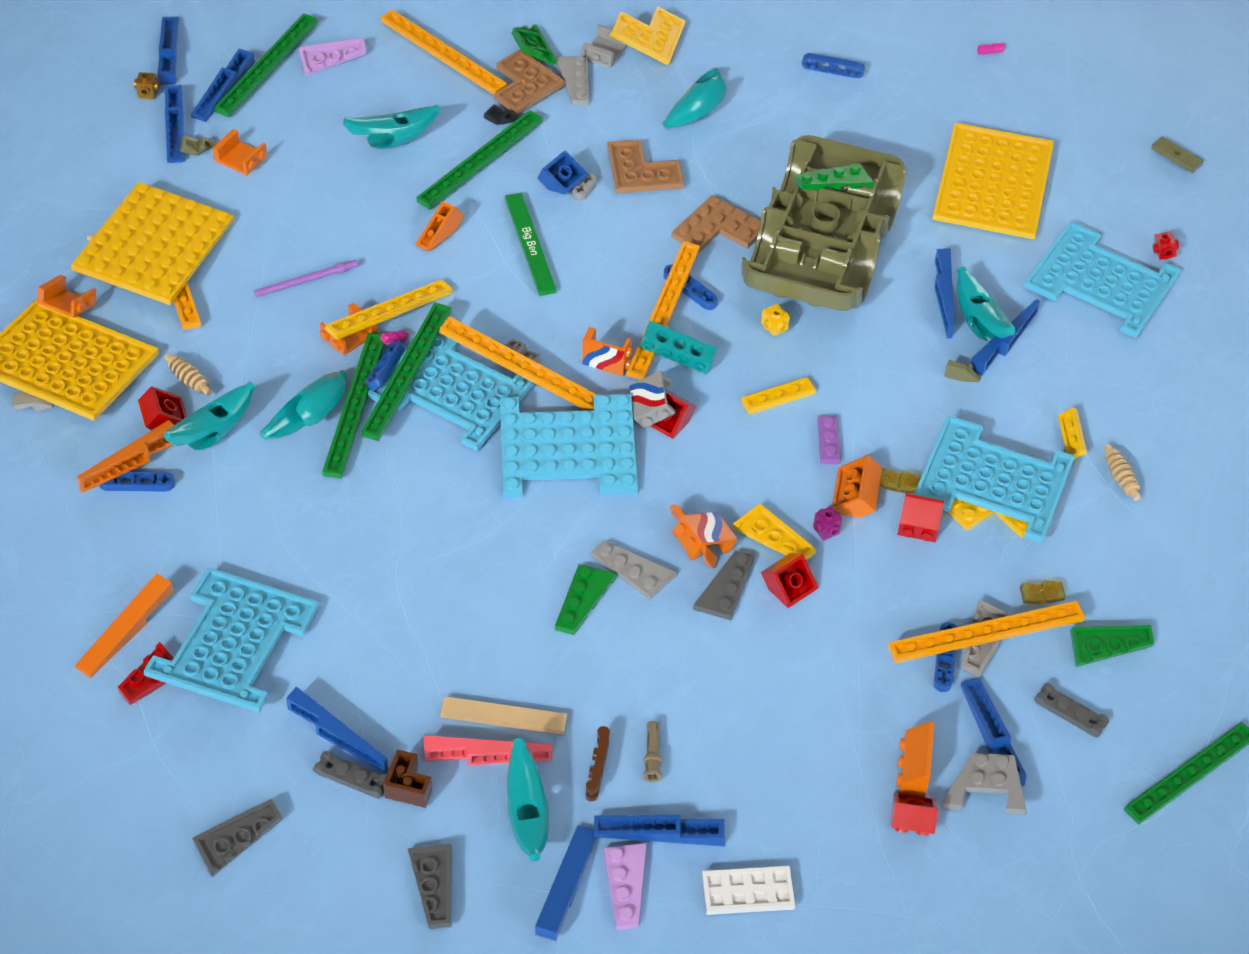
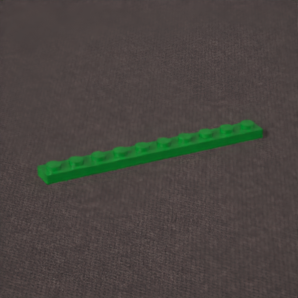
[214,13,318,117]
[417,110,542,210]
[361,302,451,441]
[322,333,385,479]

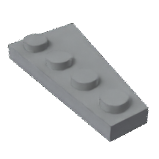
[961,599,1011,678]

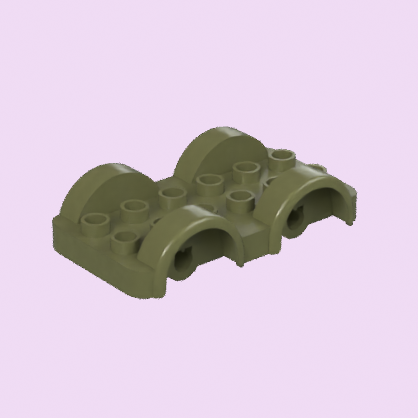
[741,135,906,311]

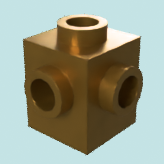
[134,72,159,100]

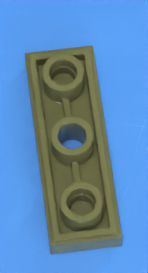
[1151,137,1203,173]

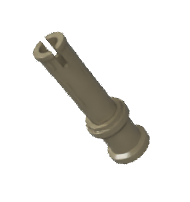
[643,721,662,783]

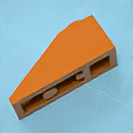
[415,201,465,252]

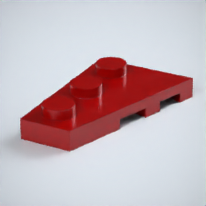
[118,642,174,705]

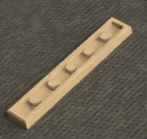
[440,696,567,735]

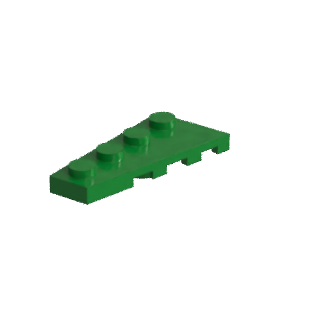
[795,163,874,190]
[555,564,616,635]
[1070,625,1154,667]

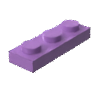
[817,416,840,464]

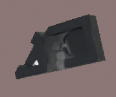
[483,104,520,125]

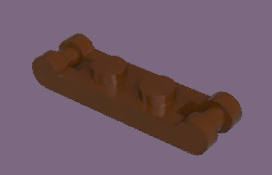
[585,726,610,802]

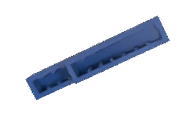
[157,17,179,85]
[191,49,255,122]
[164,85,185,163]
[934,248,954,339]
[971,299,1040,376]
[960,678,1027,786]
[286,686,388,773]
[593,815,725,847]
[535,825,597,941]

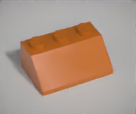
[832,455,882,518]
[896,722,934,797]

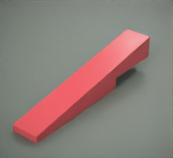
[424,736,552,766]

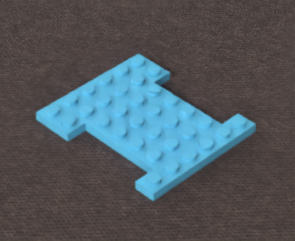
[1024,221,1181,338]
[368,333,535,451]
[500,394,638,497]
[914,415,1075,543]
[144,567,319,713]

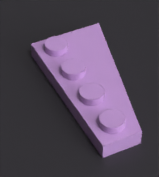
[299,38,366,76]
[603,843,647,930]

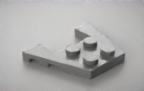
[942,753,1027,815]

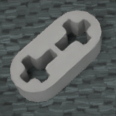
[572,173,596,200]

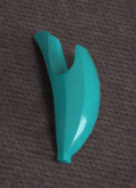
[662,67,727,130]
[343,104,441,149]
[957,267,1015,341]
[260,370,347,439]
[164,381,257,450]
[507,737,549,861]

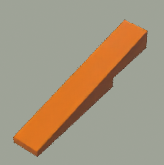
[77,420,174,493]
[75,573,174,678]

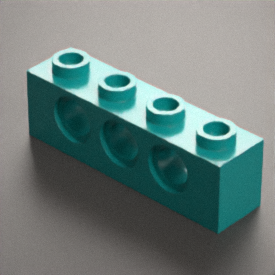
[639,320,717,374]

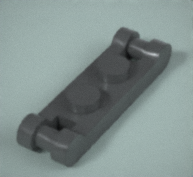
[1034,683,1109,737]
[313,751,387,799]

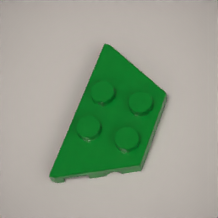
[511,24,557,65]

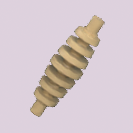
[165,353,213,396]
[1104,444,1141,501]

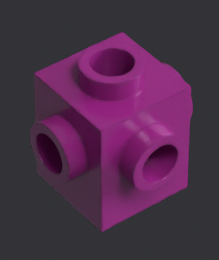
[813,506,842,541]

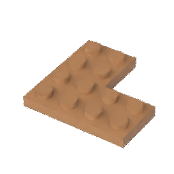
[494,49,565,115]
[607,140,684,193]
[671,195,761,253]

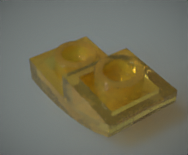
[879,468,921,494]
[1020,580,1066,604]

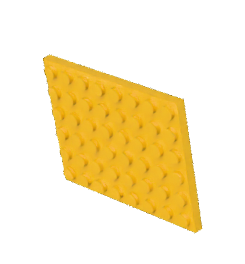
[932,122,1054,239]
[71,182,234,305]
[0,299,159,421]

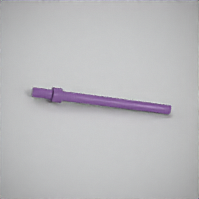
[254,260,358,297]

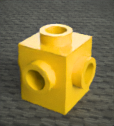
[761,304,790,336]

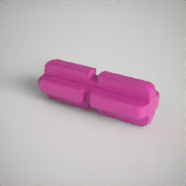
[977,43,1005,55]
[380,330,409,344]

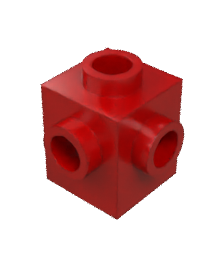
[1152,231,1179,260]

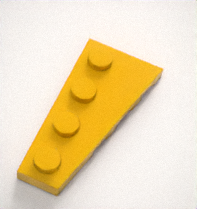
[732,503,816,561]

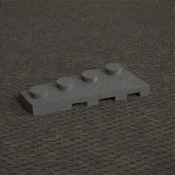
[693,550,754,621]
[192,799,282,877]
[407,844,452,929]

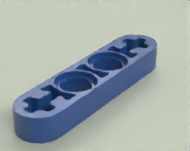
[802,53,865,78]
[664,264,718,310]
[365,341,405,390]
[99,472,175,492]
[933,622,957,692]

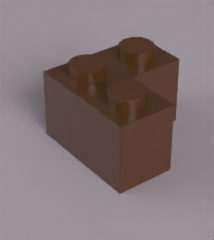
[383,749,432,808]

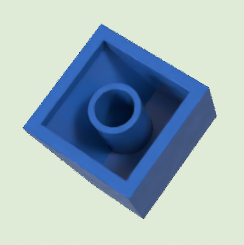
[537,150,589,195]

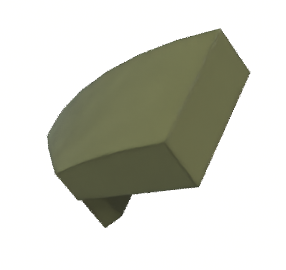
[180,135,216,156]
[944,360,981,382]

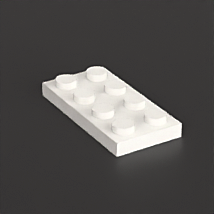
[702,866,795,915]

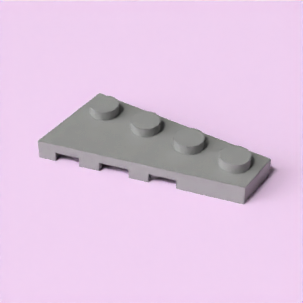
[555,56,589,105]
[591,540,676,600]

